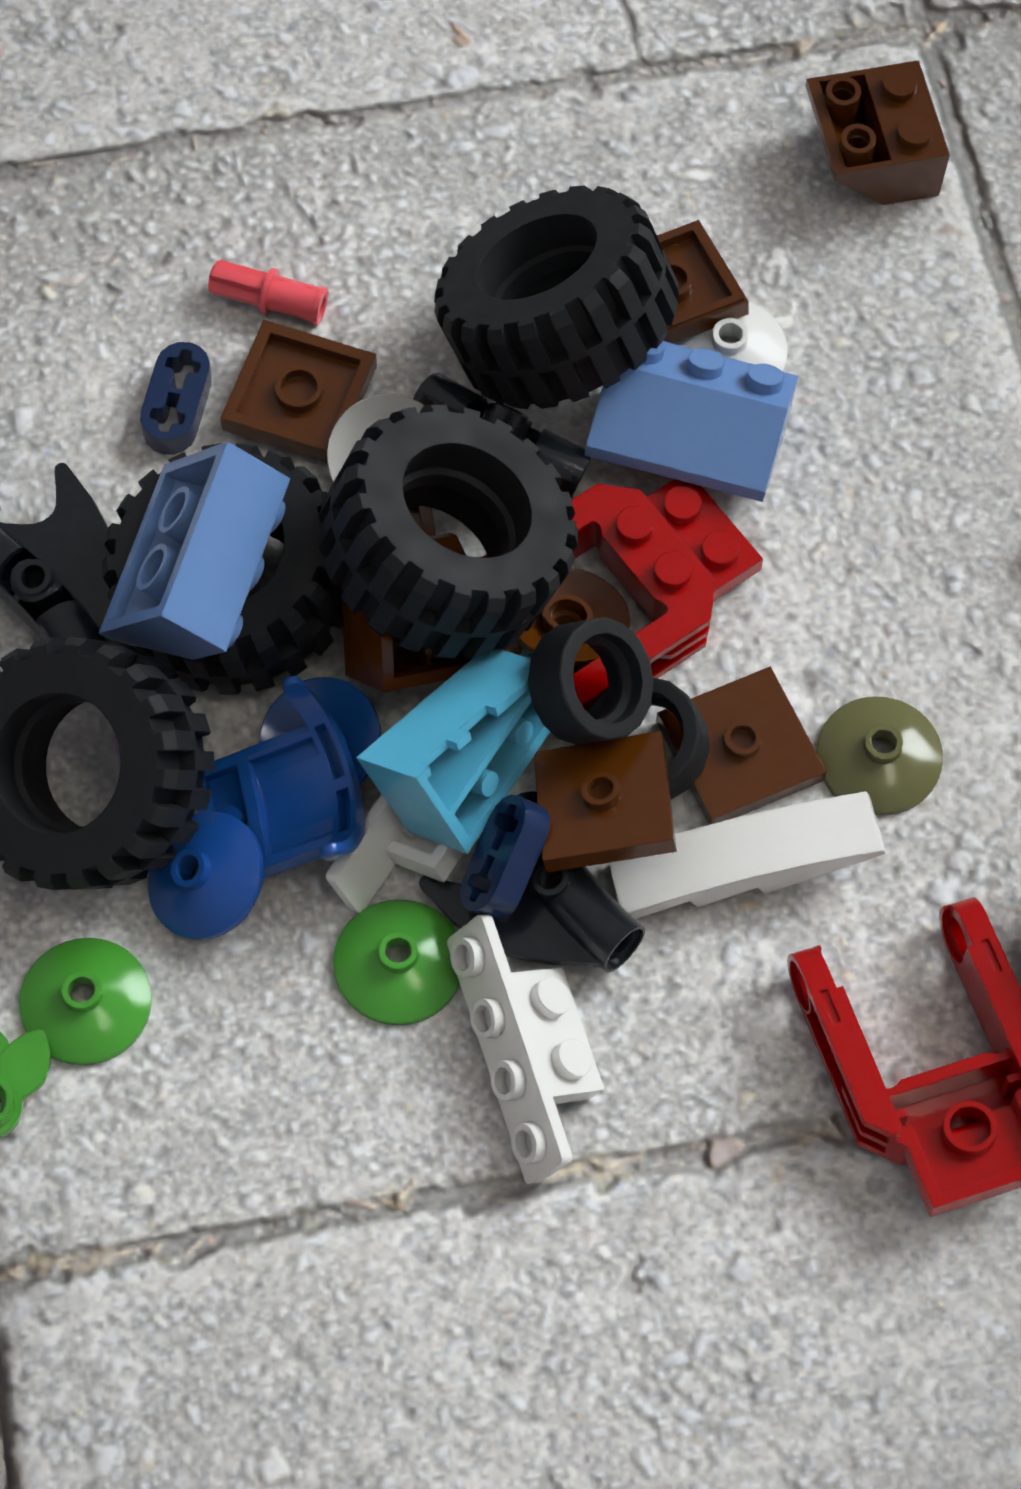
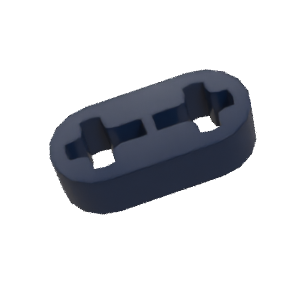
[140,342,212,455]
[460,795,550,921]

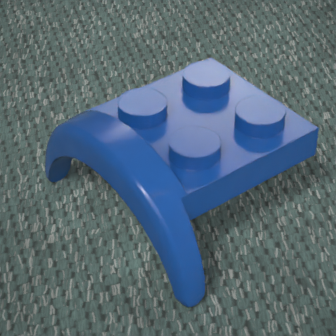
[197,676,365,880]

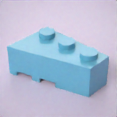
[356,648,550,854]

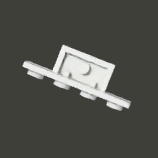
[326,794,464,913]
[447,915,605,1184]

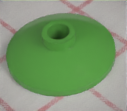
[333,899,460,1025]
[19,938,152,1065]

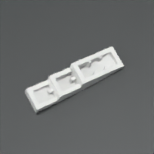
[609,791,886,919]

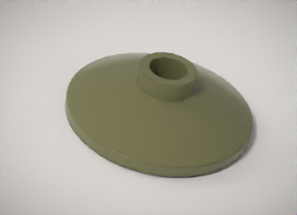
[816,696,943,815]

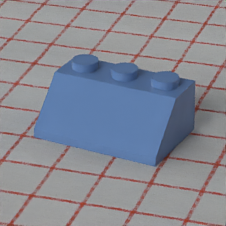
[584,341,799,502]
[99,441,291,660]

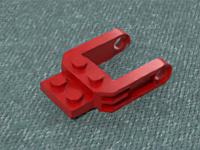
[481,479,763,712]
[787,897,1021,1217]

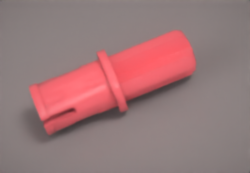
[208,260,329,325]

